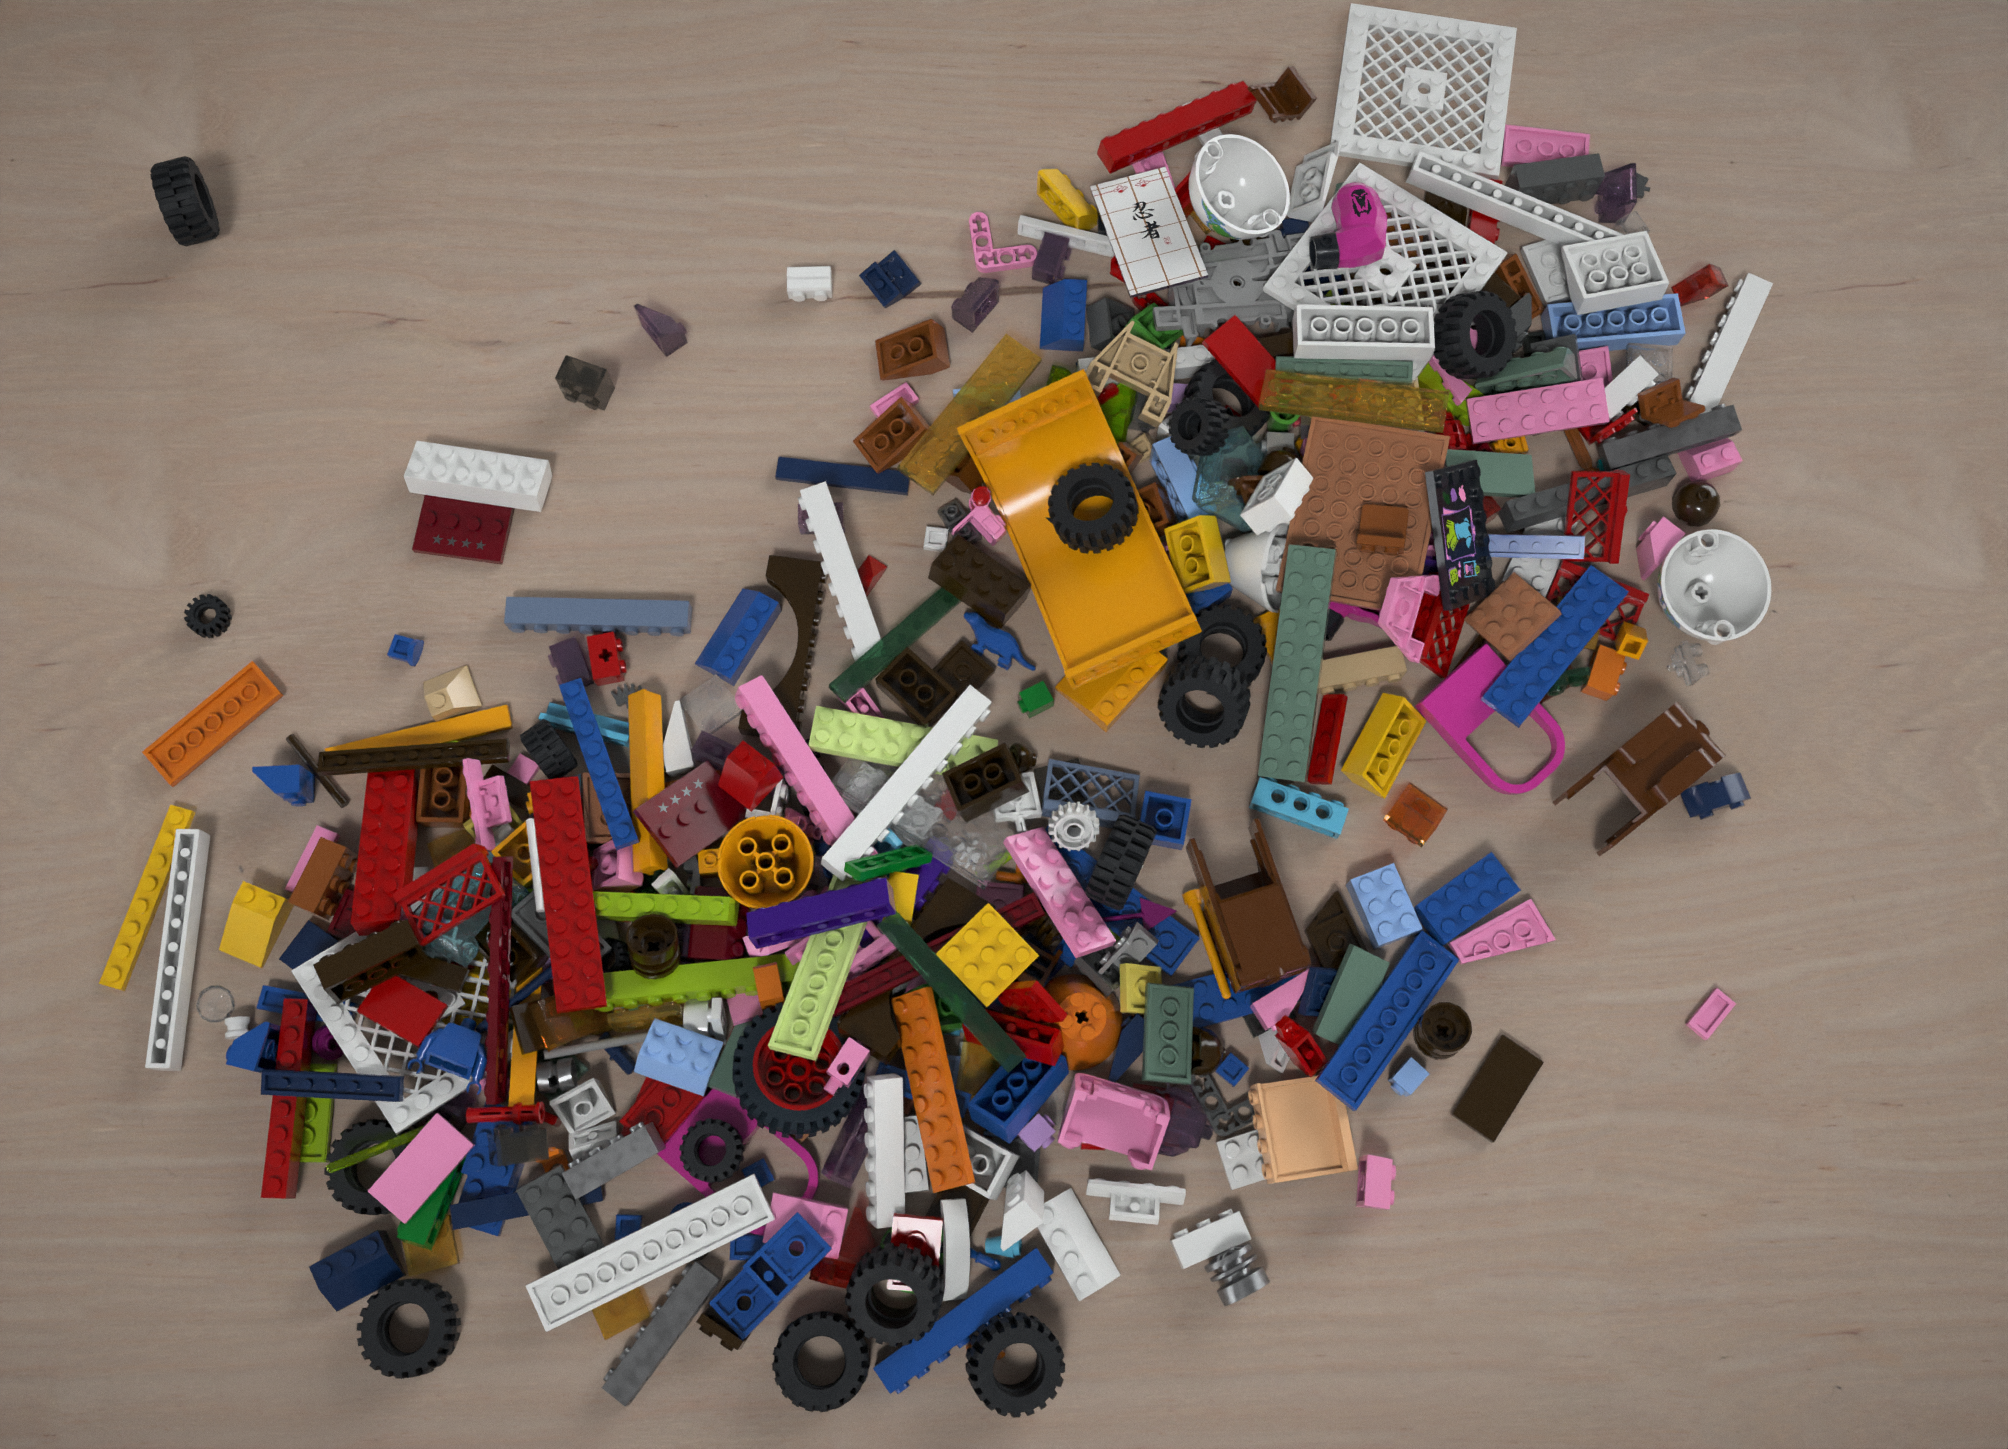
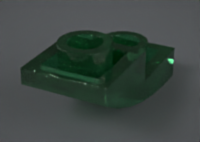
[1547,667,1590,696]

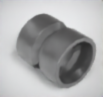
[536,1057,578,1094]

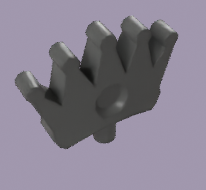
[1625,172,1650,199]
[611,684,642,709]

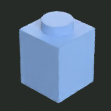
[1388,1057,1429,1097]

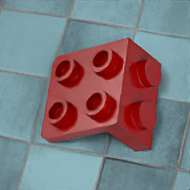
[1578,408,1638,446]

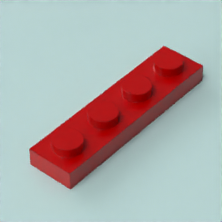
[1307,694,1348,785]

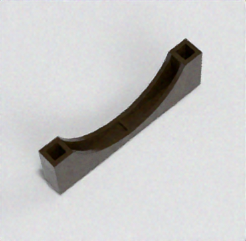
[738,555,828,737]
[837,878,995,1065]

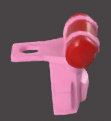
[951,486,1006,546]

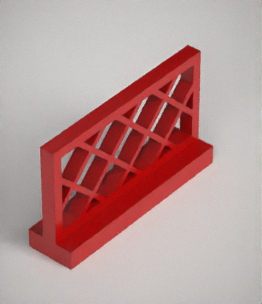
[1561,470,1630,564]
[1546,560,1650,641]
[1403,572,1470,678]
[393,843,506,946]

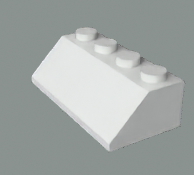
[1037,1188,1121,1301]

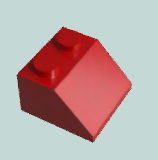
[718,741,783,812]

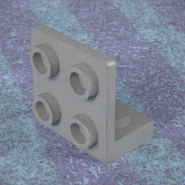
[1098,922,1159,975]

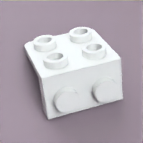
[745,778,790,819]

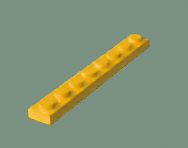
[99,804,195,991]

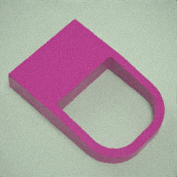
[1415,644,1565,795]
[657,1089,819,1235]

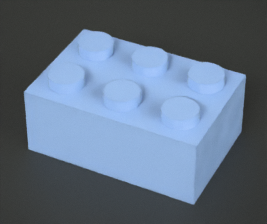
[1346,863,1423,950]
[634,1018,724,1096]

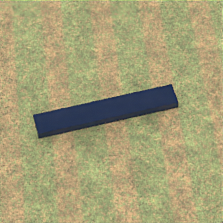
[775,457,911,496]
[261,1069,404,1102]
[450,1186,603,1230]

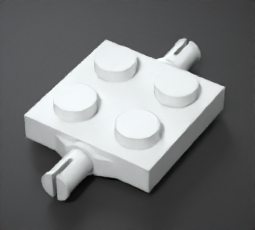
[993,772,1042,834]

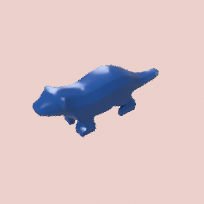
[964,612,1036,671]

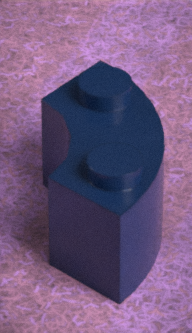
[1681,773,1751,820]

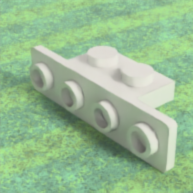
[1086,1178,1186,1225]

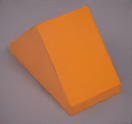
[753,962,785,1011]

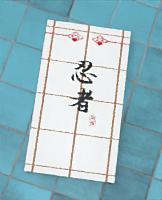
[1090,167,1208,298]

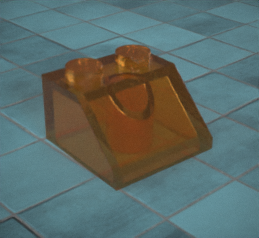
[1383,782,1448,848]

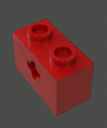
[586,631,627,686]

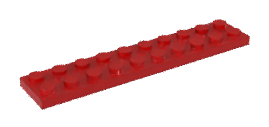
[530,776,607,1014]

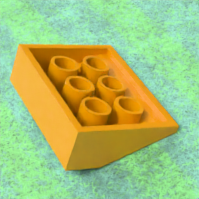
[1055,651,1168,732]

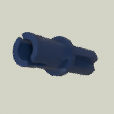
[598,1032,636,1075]

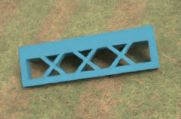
[538,702,630,748]

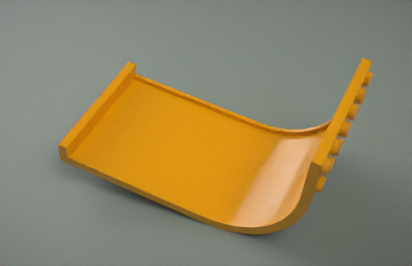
[957,369,1202,690]

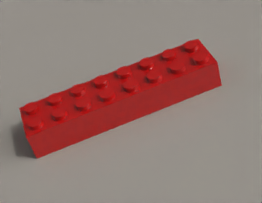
[351,769,421,936]

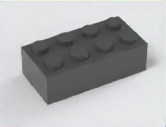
[1505,153,1605,204]

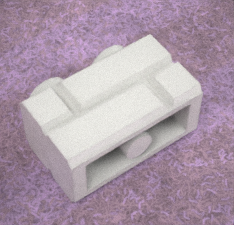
[787,266,832,302]

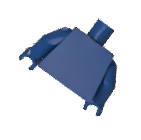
[407,1018,487,1095]

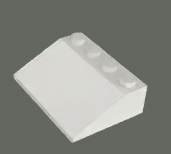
[1561,231,1669,315]

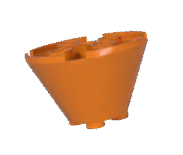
[1038,974,1123,1071]

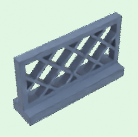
[1041,759,1140,829]

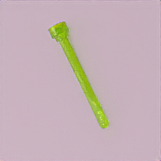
[326,1116,434,1173]

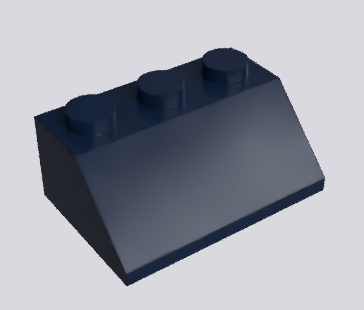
[309,1230,406,1312]

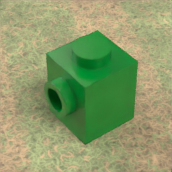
[1017,681,1054,718]

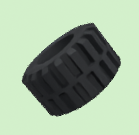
[1168,397,1231,456]
[520,719,578,779]
[679,1118,745,1183]

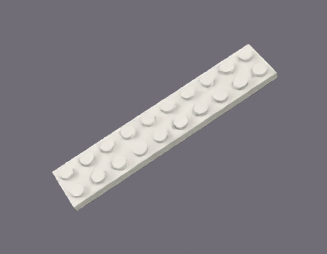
[526,1173,775,1332]

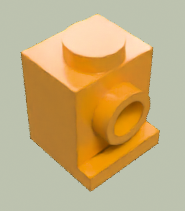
[1491,436,1529,454]

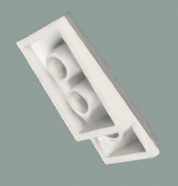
[1286,140,1342,222]

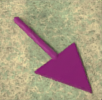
[1102,898,1177,931]

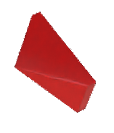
[858,555,887,597]

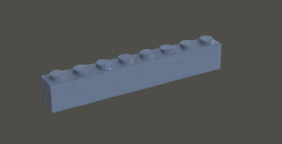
[504,597,692,636]

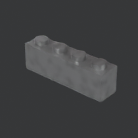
[562,1122,666,1200]

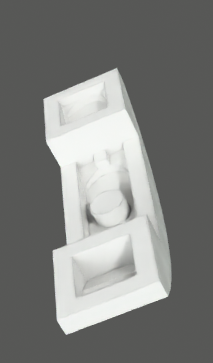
[940,1198,970,1301]

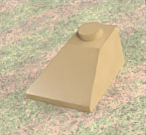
[423,665,483,721]

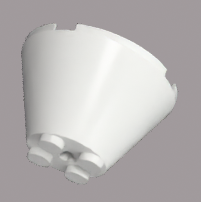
[1224,522,1290,613]

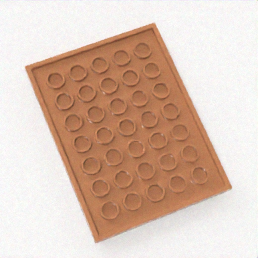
[1276,415,1450,611]

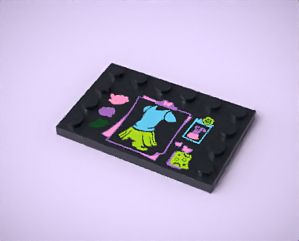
[1425,460,1495,611]

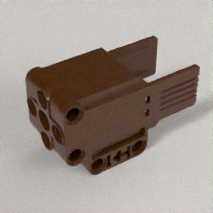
[1552,701,1726,856]
[1186,818,1311,994]

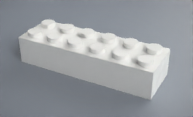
[1293,305,1435,361]
[404,441,552,512]

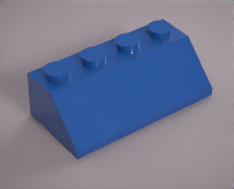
[695,588,781,686]

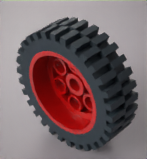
[732,1002,866,1139]

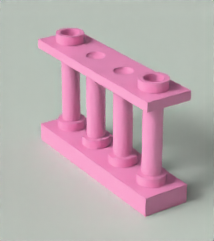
[784,920,900,983]

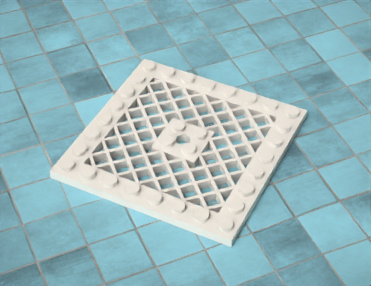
[1330,3,1517,180]
[1263,163,1508,384]
[291,871,550,1135]

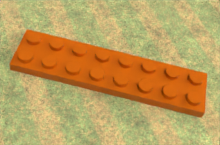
[891,987,975,1193]

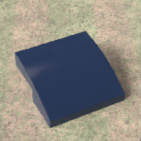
[859,250,922,308]
[279,920,340,969]

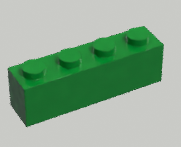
[397,1155,467,1251]

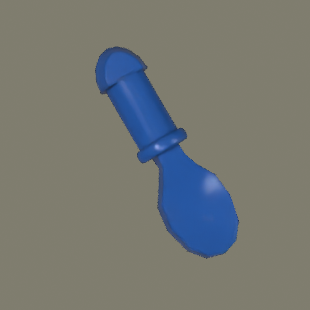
[970,1248,1001,1271]

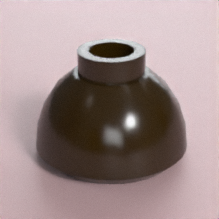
[1009,743,1037,773]

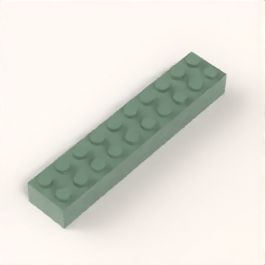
[1258,544,1337,782]

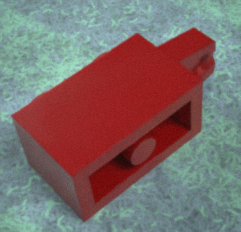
[1274,1015,1328,1077]

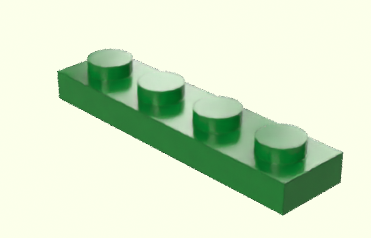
[844,844,933,881]

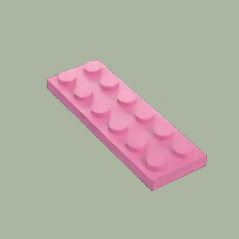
[1466,378,1610,444]
[1003,827,1116,958]

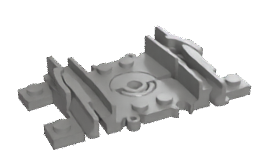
[1153,230,1327,347]

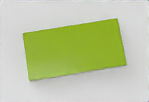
[300,1064,337,1163]

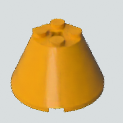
[717,815,814,909]

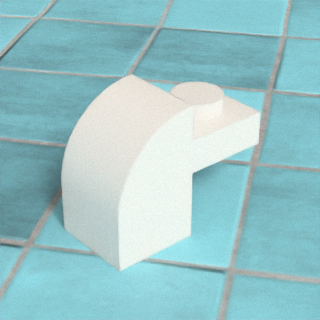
[683,999,712,1038]

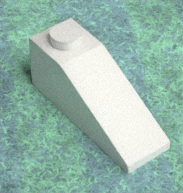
[663,700,696,778]

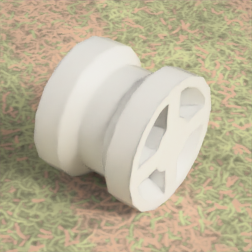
[225,1016,250,1039]

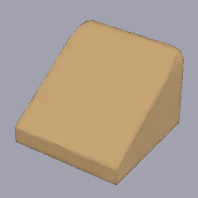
[1130,433,1155,464]

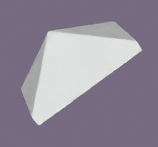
[1258,1029,1290,1074]

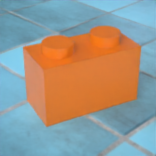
[1581,645,1627,701]

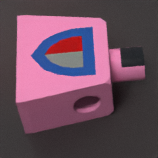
[823,1037,870,1097]

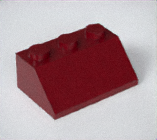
[688,886,749,962]

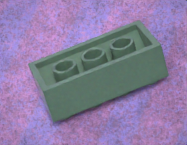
[1475,347,1577,396]

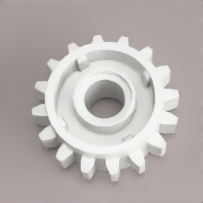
[1048,801,1099,851]

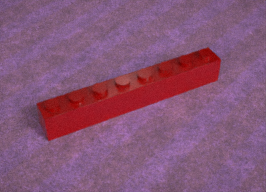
[1097,80,1257,174]
[261,998,317,1199]

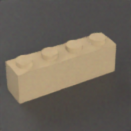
[1318,646,1407,696]

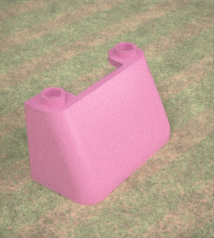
[1057,1073,1170,1170]

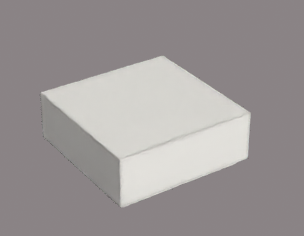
[923,526,949,552]

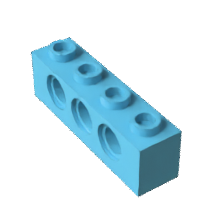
[1248,777,1349,839]

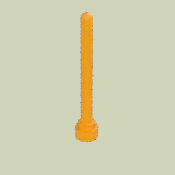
[1182,889,1231,999]

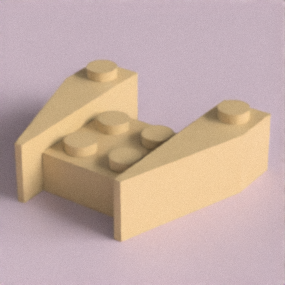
[1085,321,1178,428]

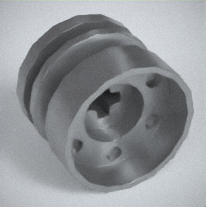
[1204,1243,1270,1306]

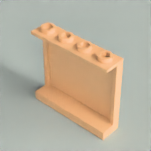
[1248,1076,1358,1184]

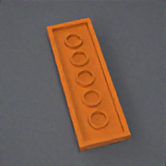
[142,661,284,787]

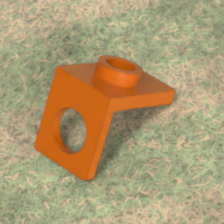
[535,1147,570,1173]

